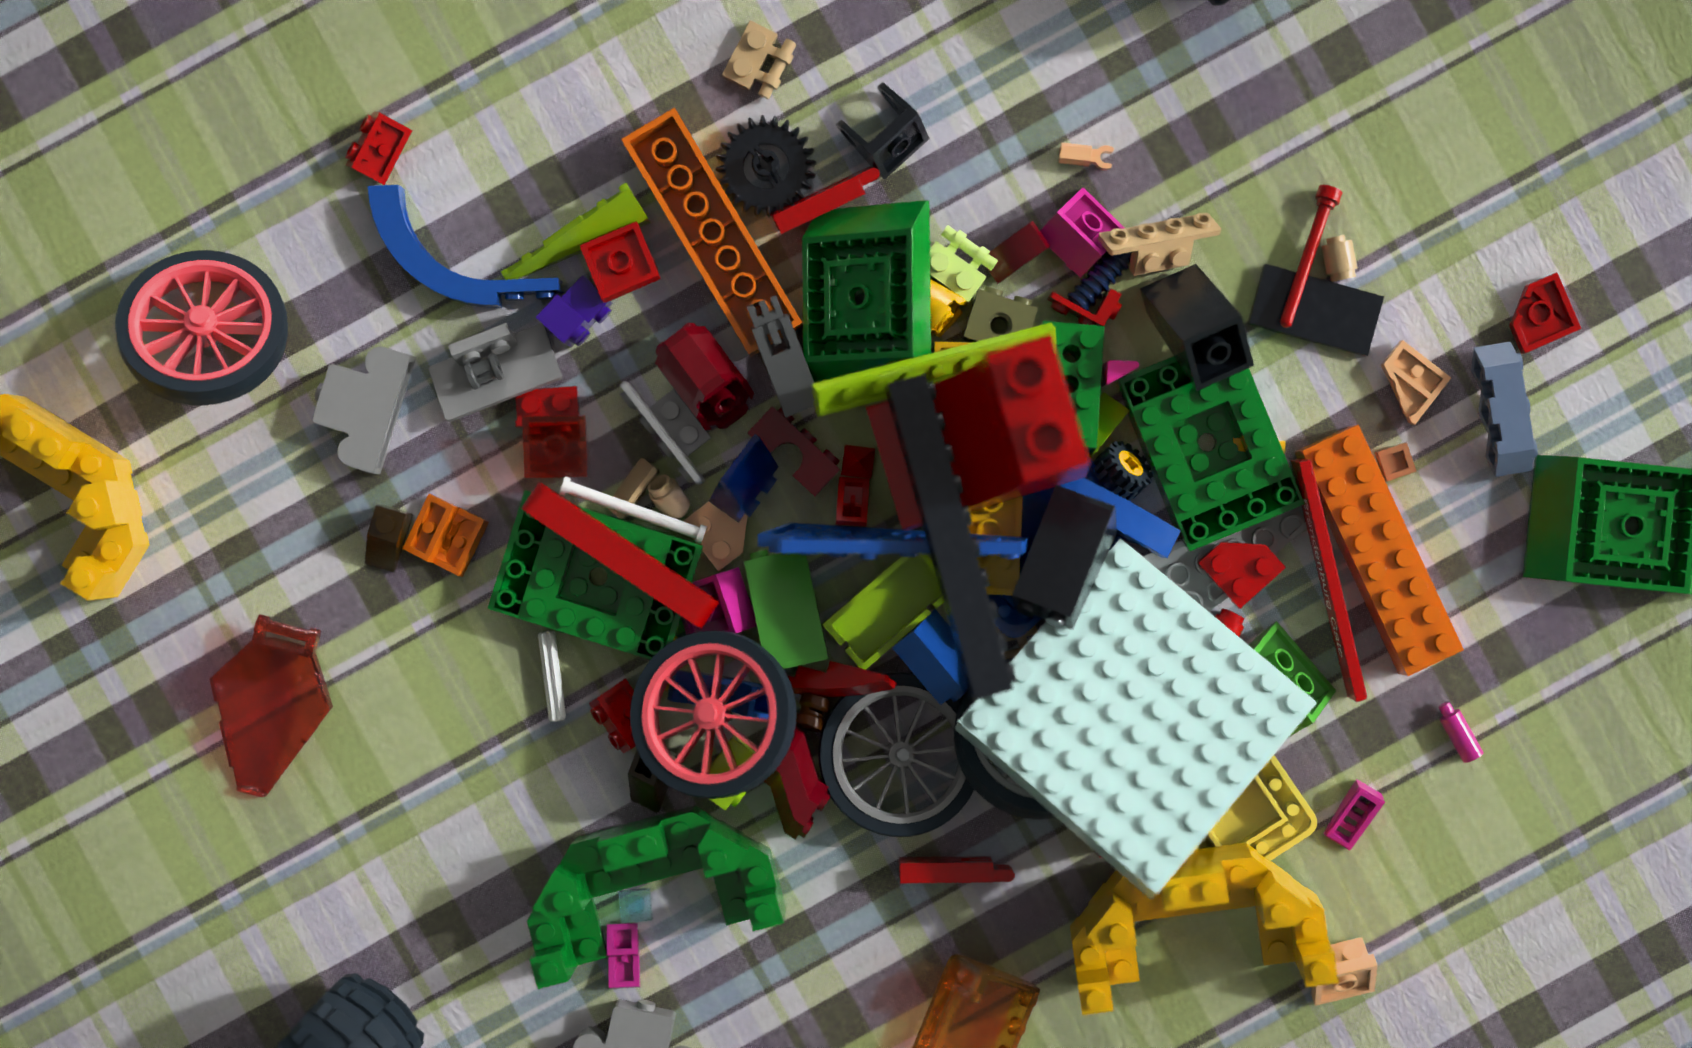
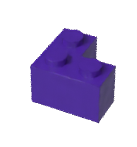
[536,275,613,348]

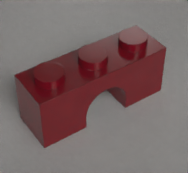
[747,406,840,497]

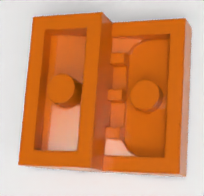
[402,493,489,577]

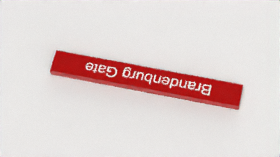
[1291,458,1367,702]

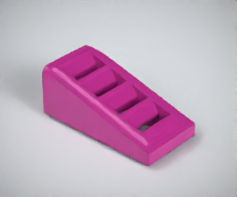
[1324,779,1385,850]

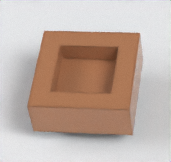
[1375,442,1417,482]

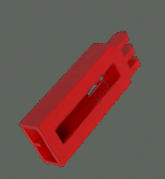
[771,166,880,234]
[899,856,1015,884]

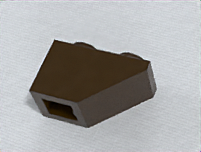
[628,750,679,813]

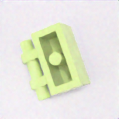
[930,225,998,306]

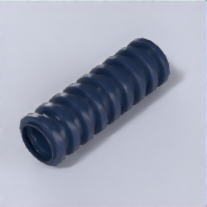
[1067,252,1132,311]

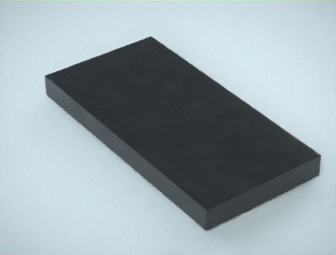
[1247,264,1384,357]

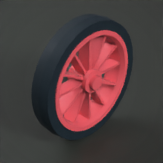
[115,250,288,406]
[630,631,796,799]

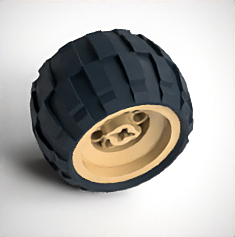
[275,973,424,1048]

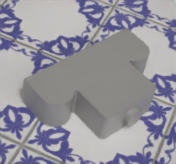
[312,347,416,474]
[573,999,689,1048]

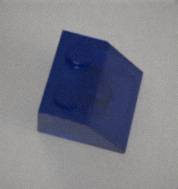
[709,434,779,523]

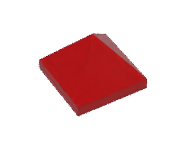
[841,445,875,479]

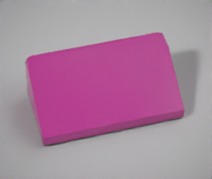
[1101,360,1139,387]

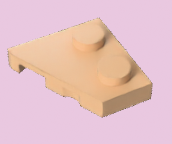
[1381,340,1451,425]

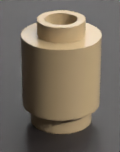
[1321,235,1358,282]
[648,474,690,519]

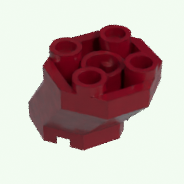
[655,323,754,430]
[763,726,831,839]

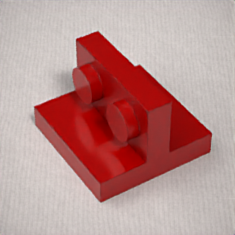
[579,221,661,303]

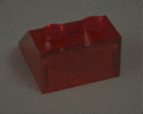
[522,415,589,478]

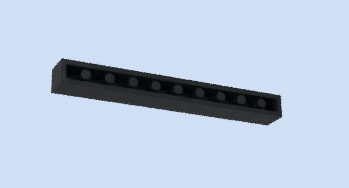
[885,374,1016,700]

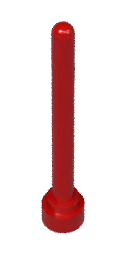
[1280,185,1343,328]

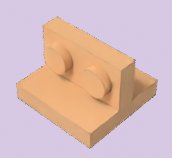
[1311,937,1378,1006]

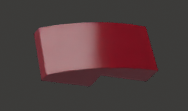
[987,221,1051,284]

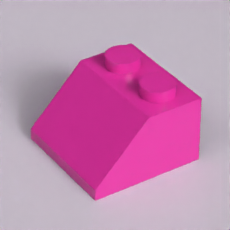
[1040,188,1124,278]
[681,567,757,635]

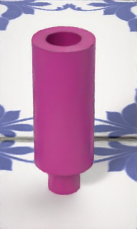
[1438,701,1484,763]

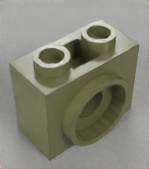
[962,286,1038,343]

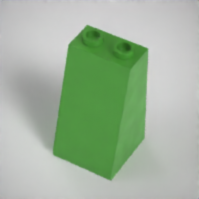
[744,550,829,669]

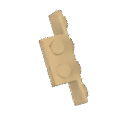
[1098,213,1221,276]

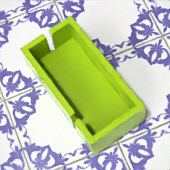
[822,554,944,670]

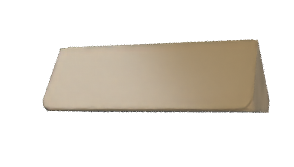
[608,458,659,519]

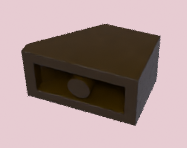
[365,505,413,573]

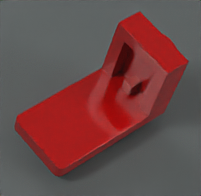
[1047,289,1122,326]

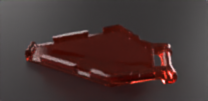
[209,614,333,797]

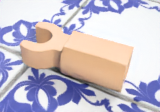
[1058,142,1114,171]

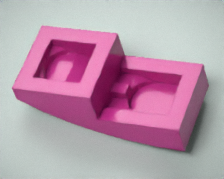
[606,923,641,989]

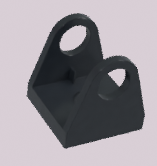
[836,82,930,180]

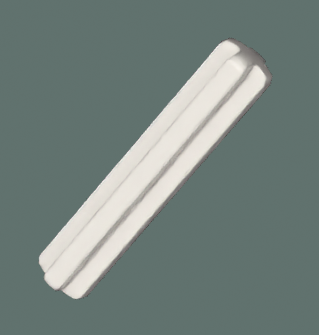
[538,631,566,722]

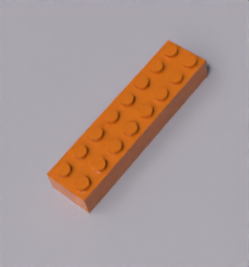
[621,107,803,357]
[1294,424,1464,676]

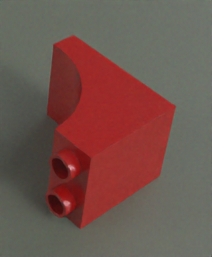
[866,334,1090,531]

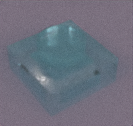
[619,888,653,923]

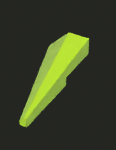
[500,183,651,280]

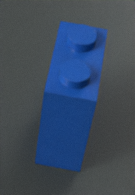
[892,609,967,705]

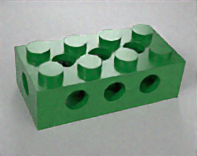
[1041,321,1105,455]

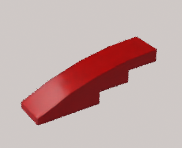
[787,661,896,697]

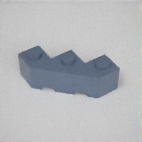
[1471,342,1538,477]

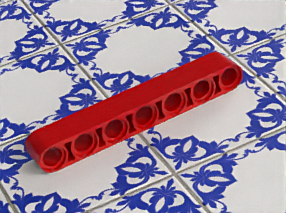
[521,482,719,629]

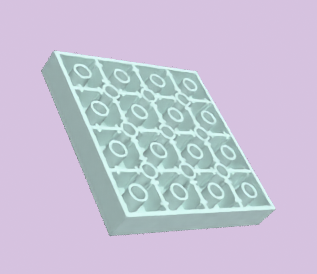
[955,538,1317,899]

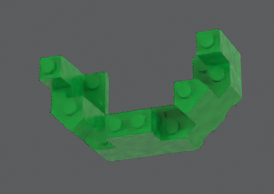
[527,805,786,990]

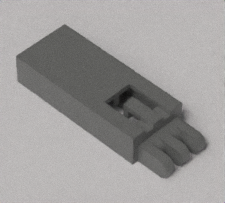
[747,295,815,417]

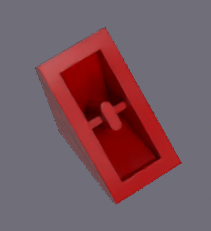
[835,477,870,527]

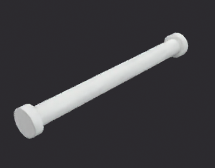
[559,476,707,544]

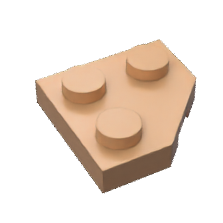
[684,485,749,572]

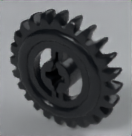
[715,115,817,217]

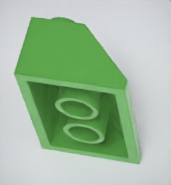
[1248,621,1337,737]

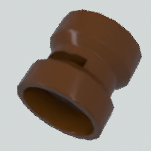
[796,693,831,733]

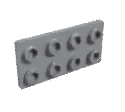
[429,323,562,422]
[620,381,712,485]

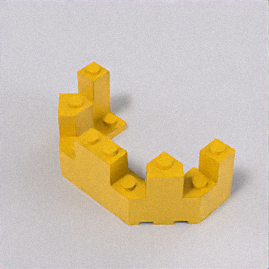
[0,394,150,601]
[1070,843,1338,1015]

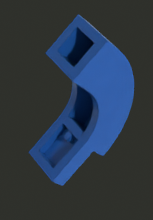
[667,670,769,719]

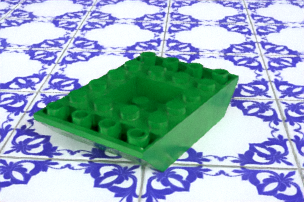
[802,200,931,383]
[1118,356,1305,552]
[1523,455,1692,595]
[487,490,703,660]

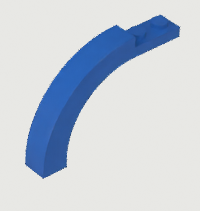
[367,185,563,308]

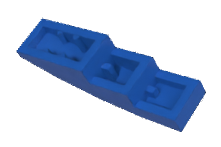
[1058,478,1180,558]

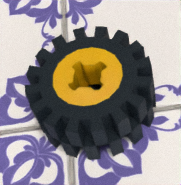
[1094,441,1153,500]

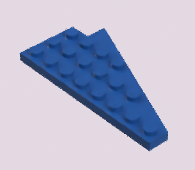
[758,522,1030,559]

